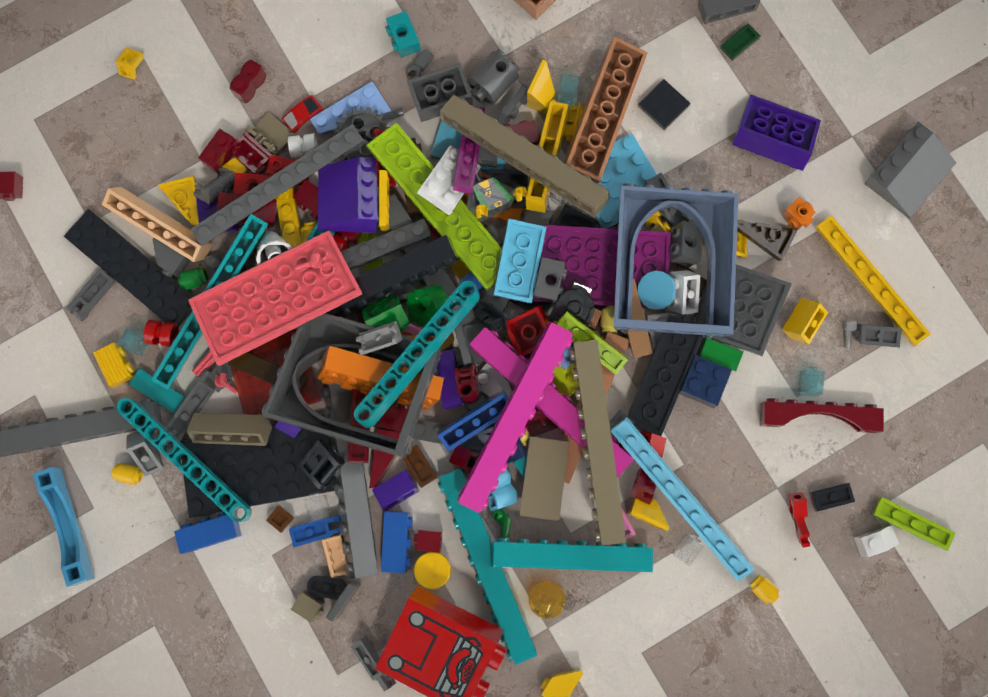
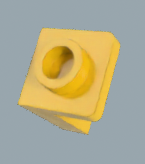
[115,48,144,80]

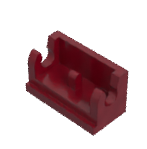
[230,132,272,174]
[525,410,559,439]
[630,467,656,505]

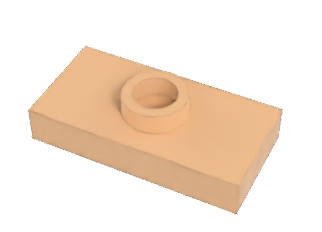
[322,534,347,578]

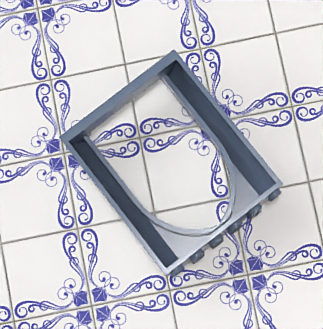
[614,183,739,338]

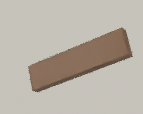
[615,279,653,359]

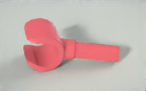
[295,253,322,271]
[215,373,238,394]

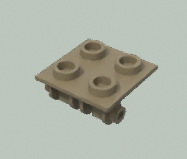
[245,112,295,156]

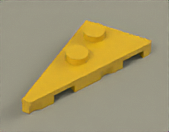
[158,176,199,227]

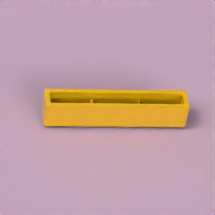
[526,101,568,213]

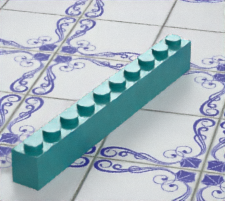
[151,214,269,390]
[438,468,538,665]

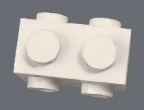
[669,270,700,315]

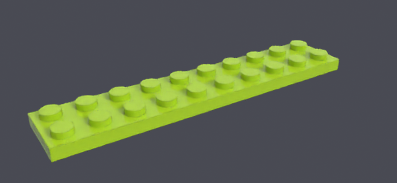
[367,123,502,291]

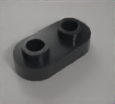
[307,575,347,600]

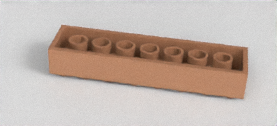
[563,36,648,184]

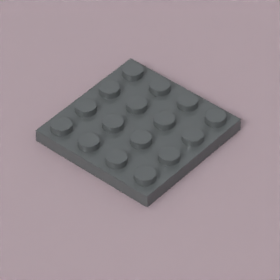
[691,264,792,357]

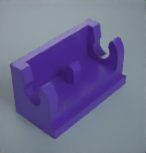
[372,469,419,511]

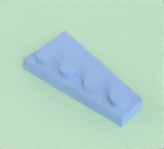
[310,82,391,136]

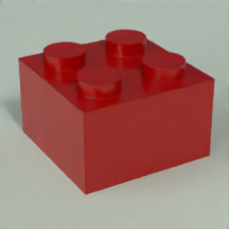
[507,304,550,356]

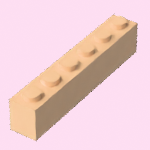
[102,187,212,262]

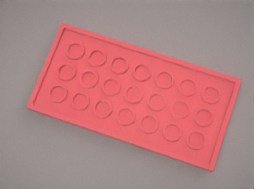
[188,231,362,366]

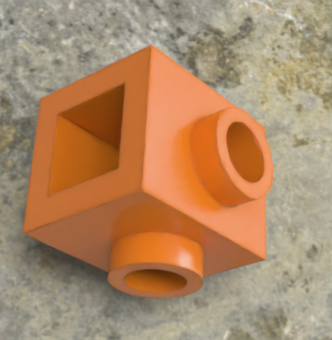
[782,197,816,230]

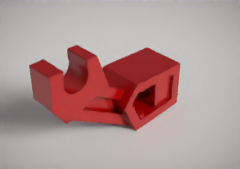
[788,492,810,548]

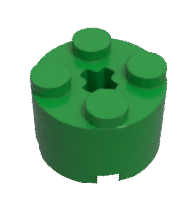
[407,284,449,327]

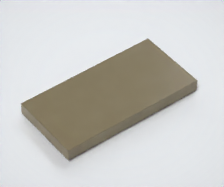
[519,436,569,521]

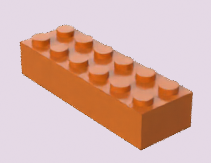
[317,346,444,410]

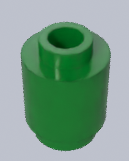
[178,267,208,290]

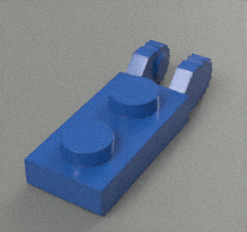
[289,515,341,548]

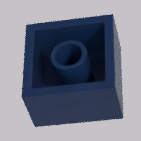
[679,355,732,408]

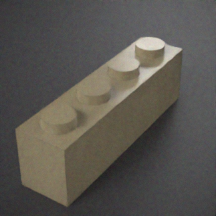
[187,413,272,446]

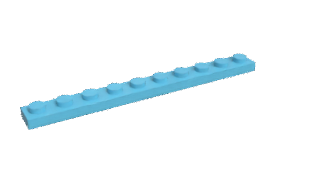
[610,417,754,581]

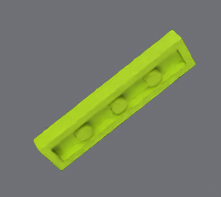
[556,311,628,375]
[871,497,956,551]

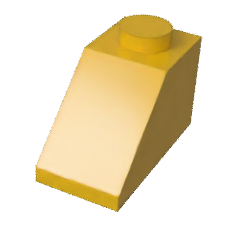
[540,669,584,697]

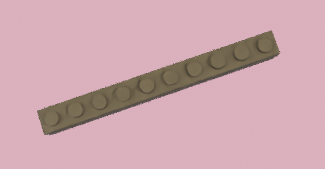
[440,95,609,218]
[569,340,626,545]

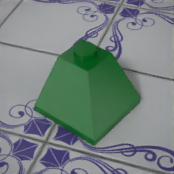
[361,292,410,331]

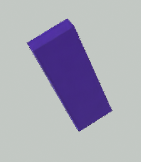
[437,349,463,409]

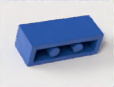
[174,512,242,554]
[381,512,413,573]

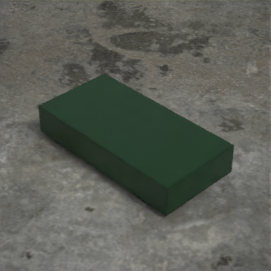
[720,23,761,61]

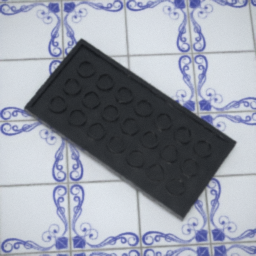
[180,414,336,518]

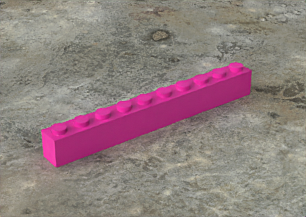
[457,322,573,513]
[469,327,634,478]

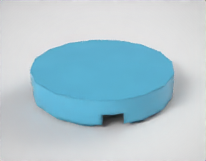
[638,271,676,310]

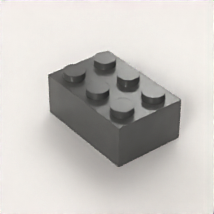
[407,63,473,122]

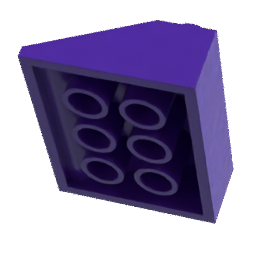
[732,95,821,171]
[318,157,378,233]

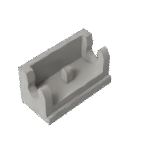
[356,321,403,355]

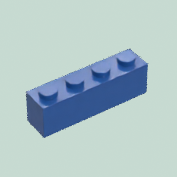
[437,390,509,452]

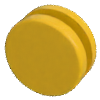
[414,552,451,589]

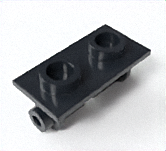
[473,298,508,331]

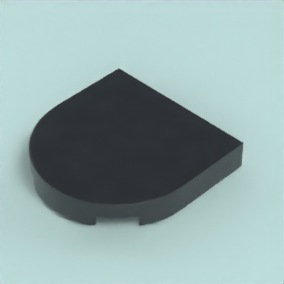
[549,289,595,327]

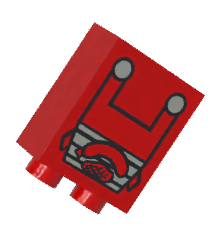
[375,586,508,697]

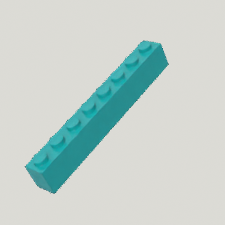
[491,538,653,572]

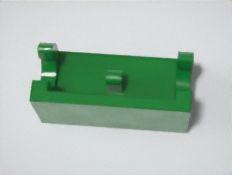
[699,338,744,371]

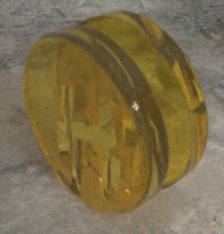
[529,580,566,619]

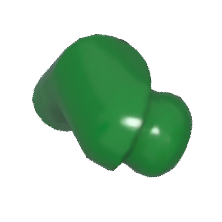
[492,509,512,537]

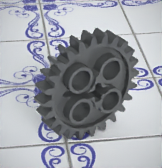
[333,106,390,160]

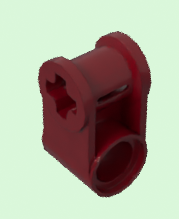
[454,364,479,403]

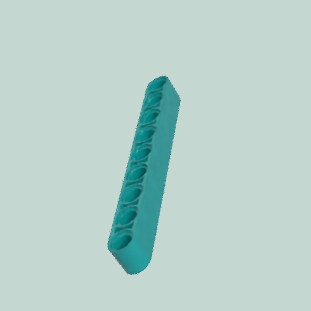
[354,281,480,428]
[117,398,252,522]

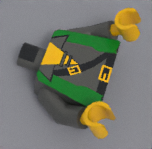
[467,174,527,222]

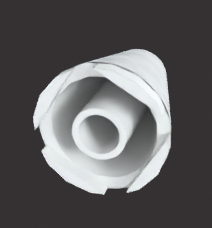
[256,231,292,265]

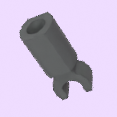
[406,49,434,78]

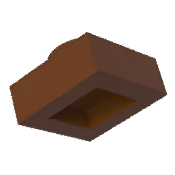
[266,505,295,533]

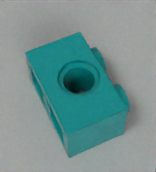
[385,11,421,58]

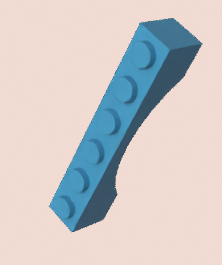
[33,467,95,587]

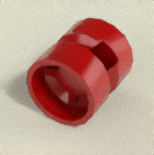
[143,320,179,347]

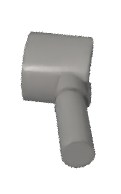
[843,321,857,348]

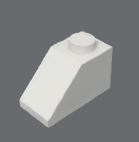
[854,525,899,557]

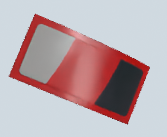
[281,95,324,133]

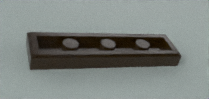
[228,352,307,392]

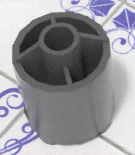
[467,49,520,105]

